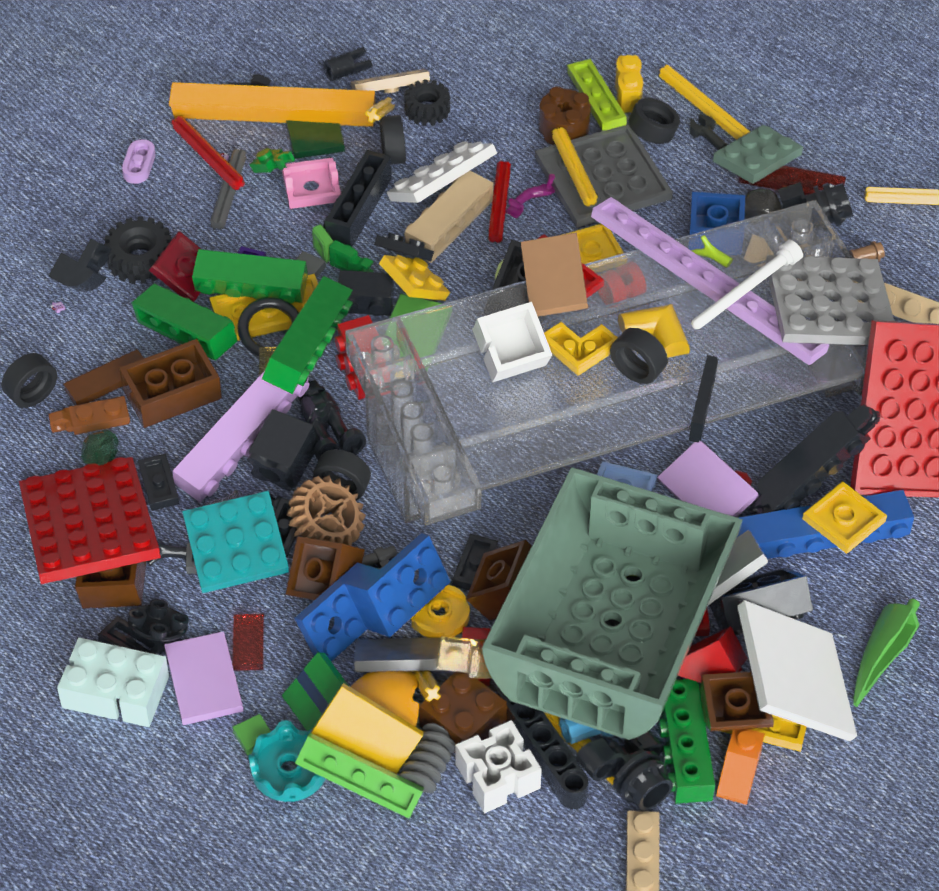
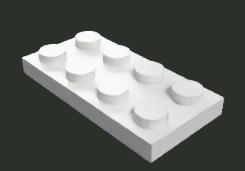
[387,141,497,203]

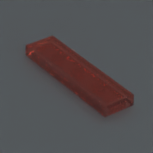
[738,166,846,195]

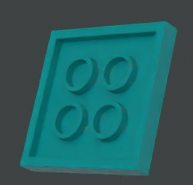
[182,491,289,593]

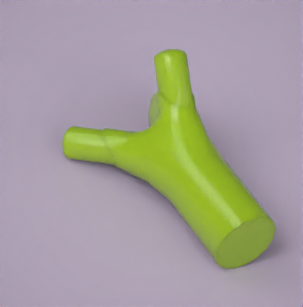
[691,235,733,268]

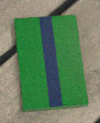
[281,652,350,731]

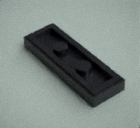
[689,355,718,443]

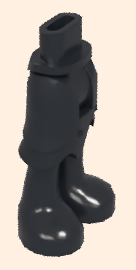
[298,380,366,461]

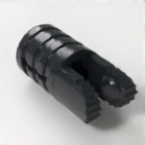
[323,47,373,82]

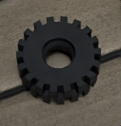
[104,217,172,284]

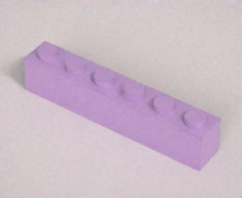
[173,371,309,503]

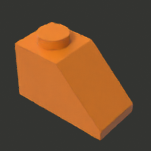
[716,729,765,805]

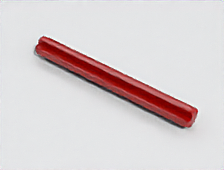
[171,116,245,190]

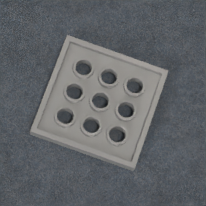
[765,255,894,345]

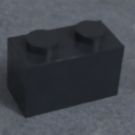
[338,270,394,316]

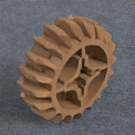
[287,476,366,546]

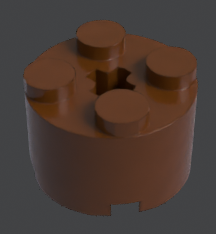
[538,86,591,145]

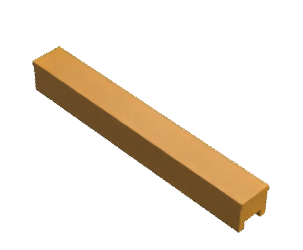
[169,82,376,127]

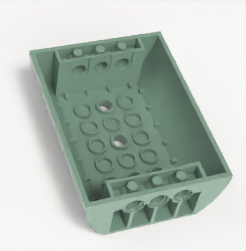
[482,467,743,740]

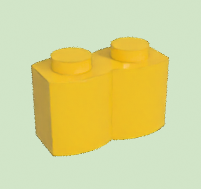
[615,55,643,113]

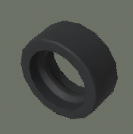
[629,98,680,144]
[379,115,406,165]
[610,328,668,384]
[1,353,58,408]
[312,449,371,501]

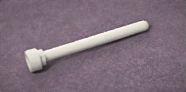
[691,239,803,329]

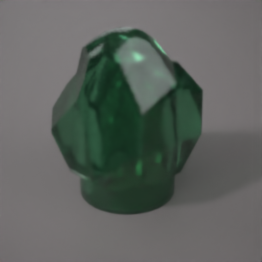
[81,430,119,465]

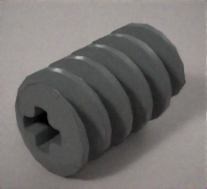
[399,724,456,793]

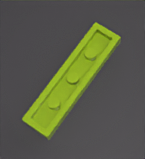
[567,59,627,131]

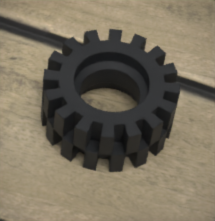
[404,79,450,126]

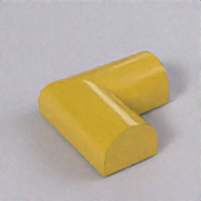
[618,304,690,358]
[544,322,618,376]

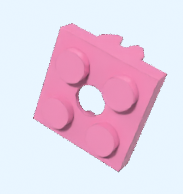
[282,158,341,209]

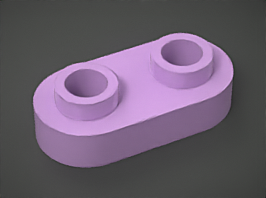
[122,139,155,184]

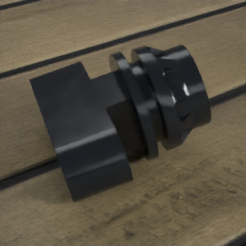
[778,182,854,249]
[576,730,673,811]

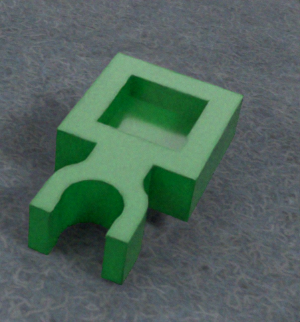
[249,148,295,173]
[329,240,374,272]

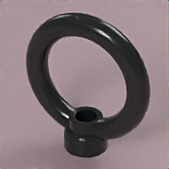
[237,297,299,359]

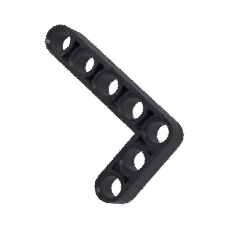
[497,686,589,809]

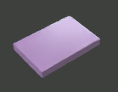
[657,441,759,518]
[164,631,243,725]

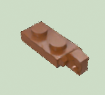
[48,396,130,435]

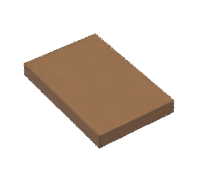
[521,232,588,317]

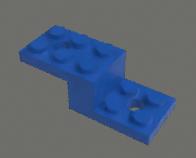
[294,533,451,662]

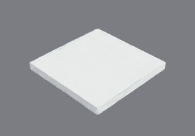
[738,601,857,741]

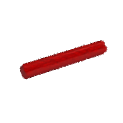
[488,161,511,243]

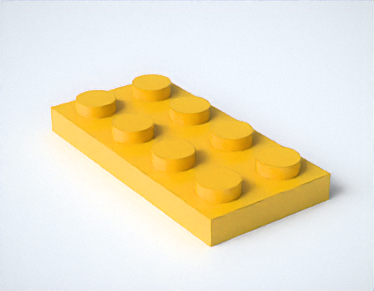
[209,274,318,341]

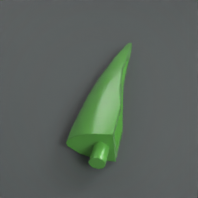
[853,599,920,707]

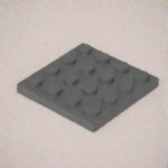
[535,123,673,228]

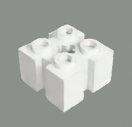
[456,720,541,813]

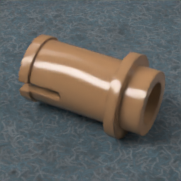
[848,241,885,262]

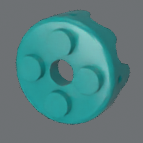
[249,720,326,802]

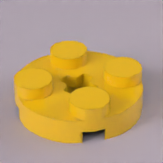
[411,585,470,642]

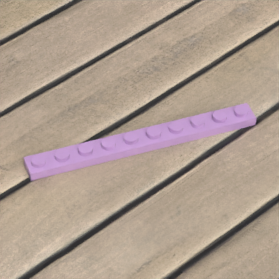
[591,197,829,365]

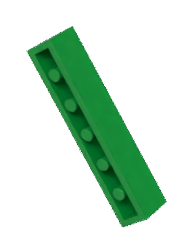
[262,276,353,394]

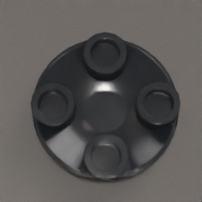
[127,599,189,641]

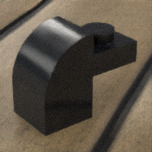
[48,238,111,292]

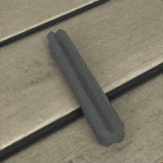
[210,148,246,230]

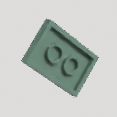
[713,125,803,184]

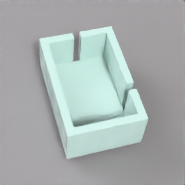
[57,637,169,727]

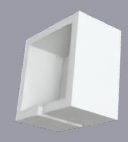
[472,302,552,383]

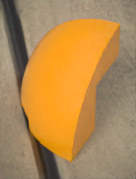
[350,671,419,727]

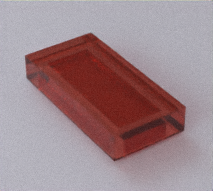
[233,614,264,671]

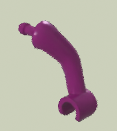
[505,174,555,219]

